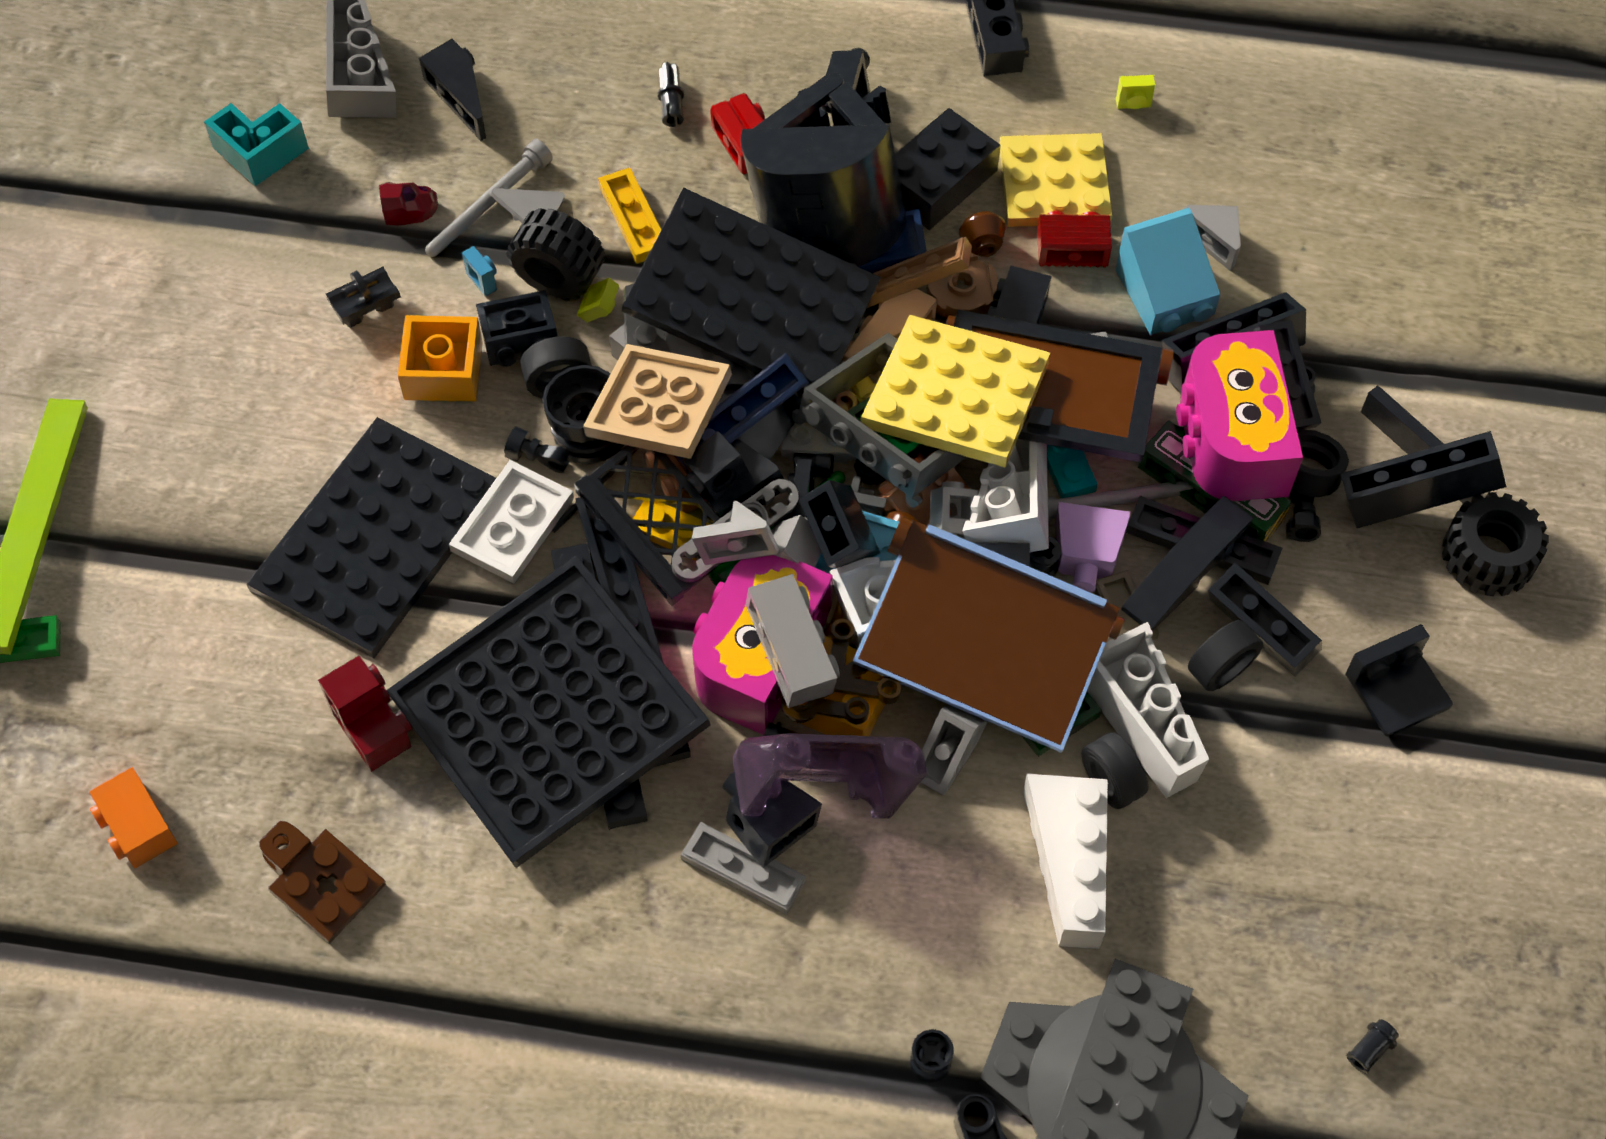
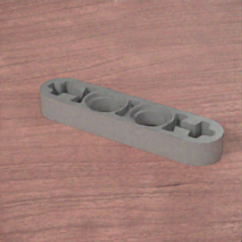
[672,479,799,582]

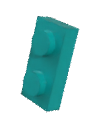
[1047,444,1098,499]

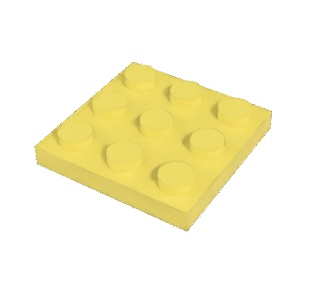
[999,133,1112,227]

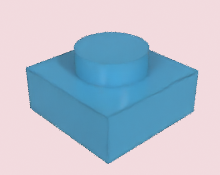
[462,246,497,297]

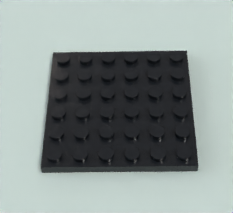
[387,556,711,868]

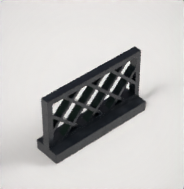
[574,445,723,606]

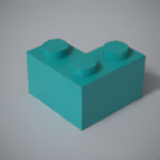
[204,103,309,187]

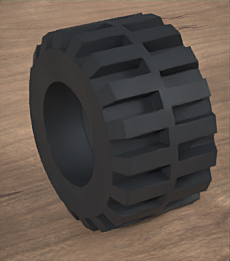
[506,208,605,300]
[1442,492,1549,596]

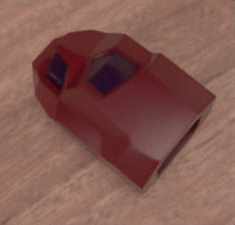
[379,182,438,226]

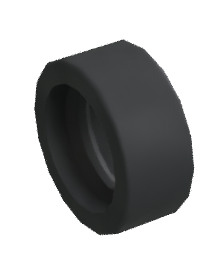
[520,336,592,398]
[1291,429,1349,497]
[1188,620,1263,691]

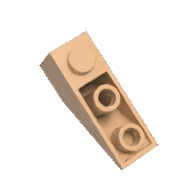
[842,289,937,362]

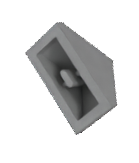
[1184,205,1241,271]

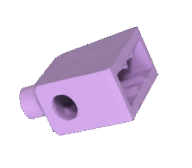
[1055,502,1130,593]

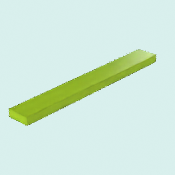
[0,398,88,655]

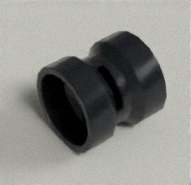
[910,1029,954,1083]

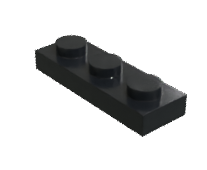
[1253,320,1322,430]

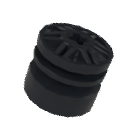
[542,365,624,464]

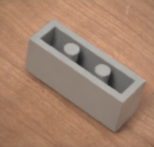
[745,574,840,708]

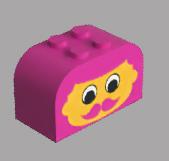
[1176,330,1303,501]
[692,555,833,735]

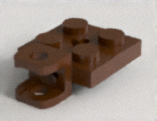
[259,821,386,944]

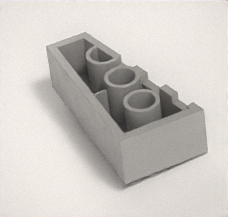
[326,0,397,118]

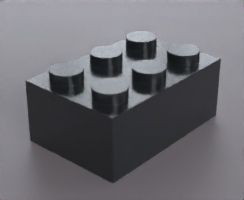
[895,108,1001,231]

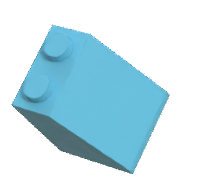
[1116,208,1220,335]

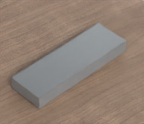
[681,822,806,915]

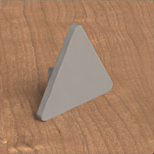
[491,188,565,223]

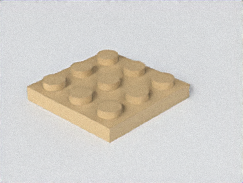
[583,344,732,459]

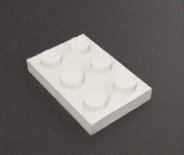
[449,460,574,584]

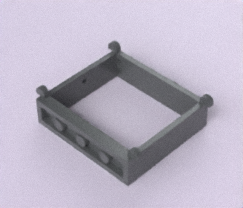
[792,333,967,508]

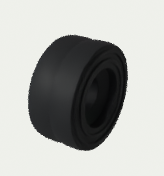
[1081,732,1149,809]

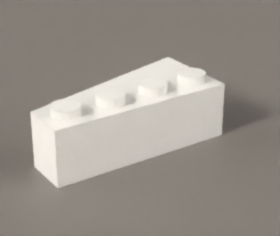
[962,439,1049,552]
[1087,622,1209,798]
[1023,774,1108,949]

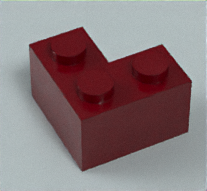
[318,655,412,772]

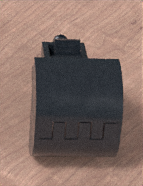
[741,48,907,267]

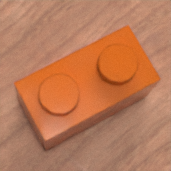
[89,767,178,869]

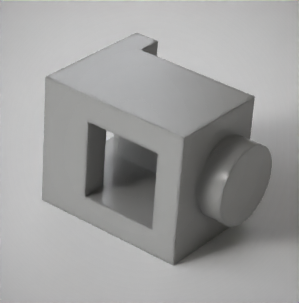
[930,481,978,539]

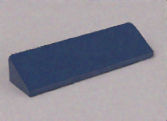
[673,353,809,473]

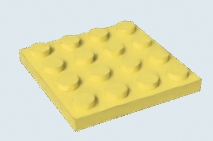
[861,315,1051,468]

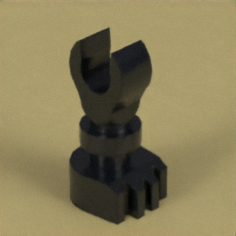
[504,426,570,473]
[1286,491,1321,542]

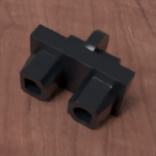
[326,267,401,328]

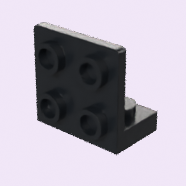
[1345,624,1453,737]

